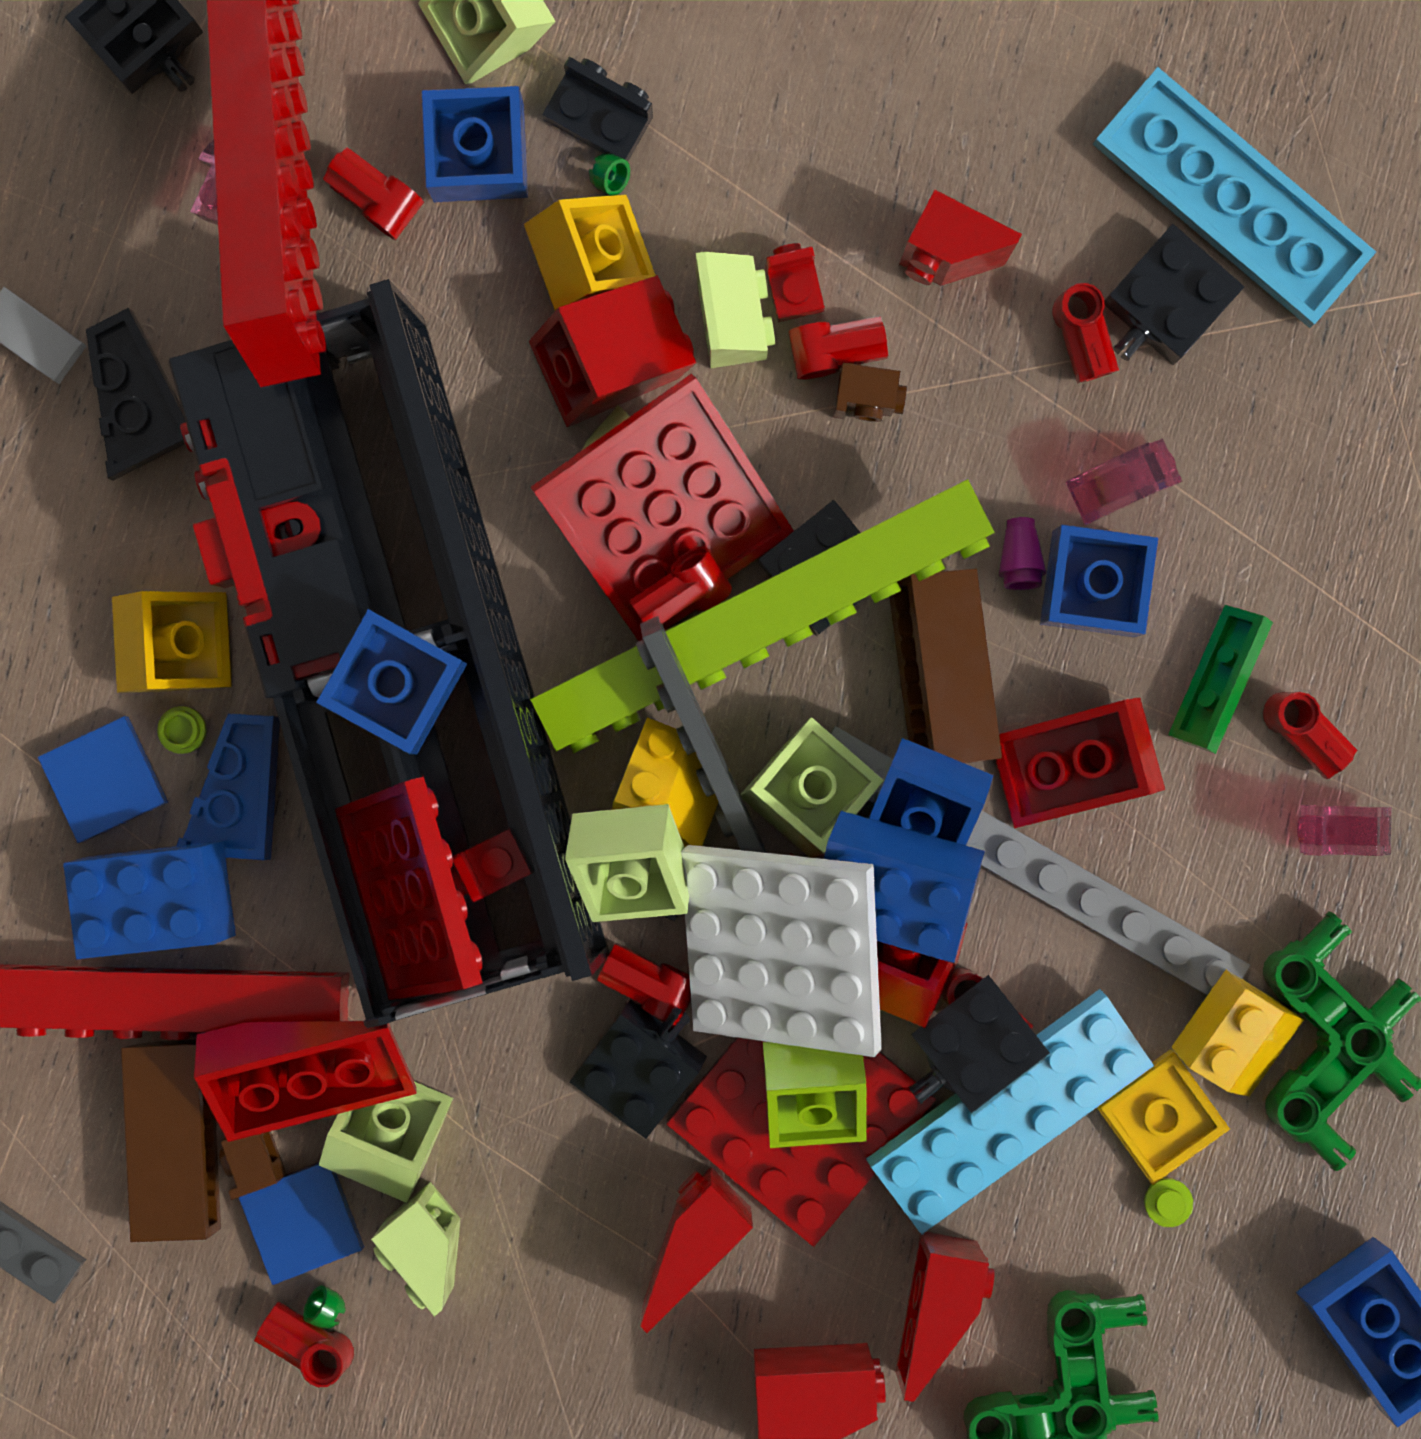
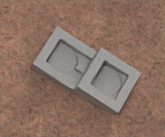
[0,287,87,384]

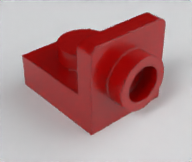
[765,243,825,323]
[450,828,534,902]

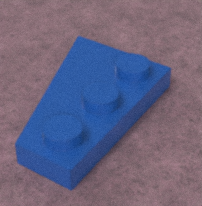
[176,713,280,860]

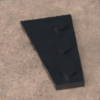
[86,308,186,481]

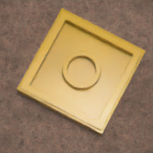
[1097,1049,1230,1185]

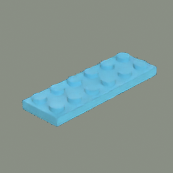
[1093,67,1376,328]
[866,989,1154,1235]

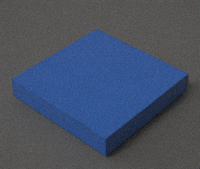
[38,716,168,843]
[239,1162,365,1285]

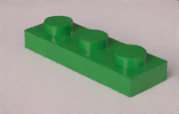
[1168,605,1273,754]

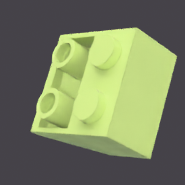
[371,1182,461,1317]

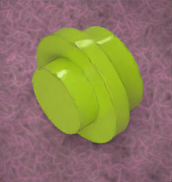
[157,706,207,754]
[1144,1178,1193,1227]

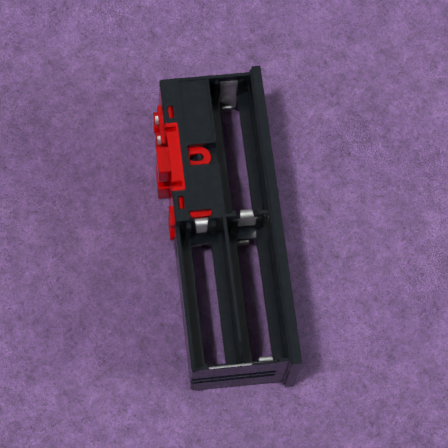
[169,279,610,1028]

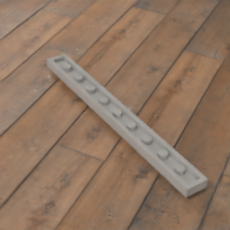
[830,726,1250,995]

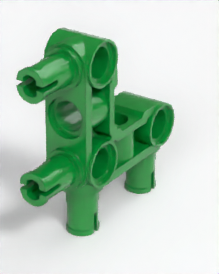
[1263,911,1421,1171]
[963,1290,1159,1439]

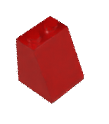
[528,275,697,427]
[754,1343,886,1439]

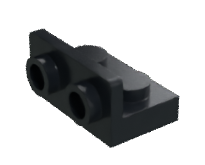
[542,57,653,161]

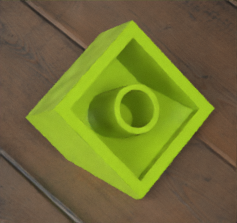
[763,1042,866,1148]

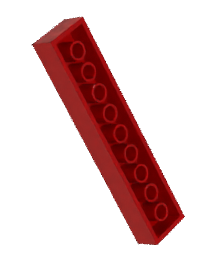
[207,0,326,387]

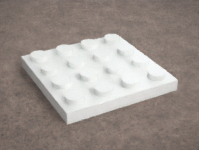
[681,845,881,1057]

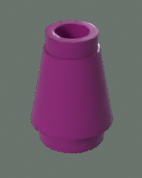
[998,517,1047,590]

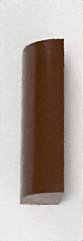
[889,568,1002,763]
[121,1039,221,1242]

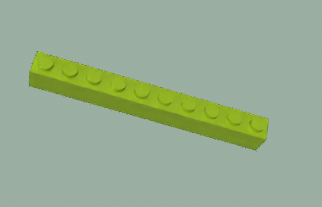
[530,479,995,754]

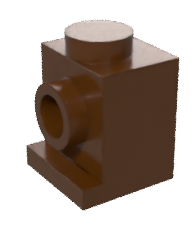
[834,363,907,422]
[219,1131,287,1200]

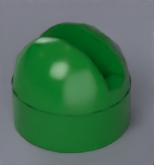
[588,153,630,196]
[303,1285,346,1329]

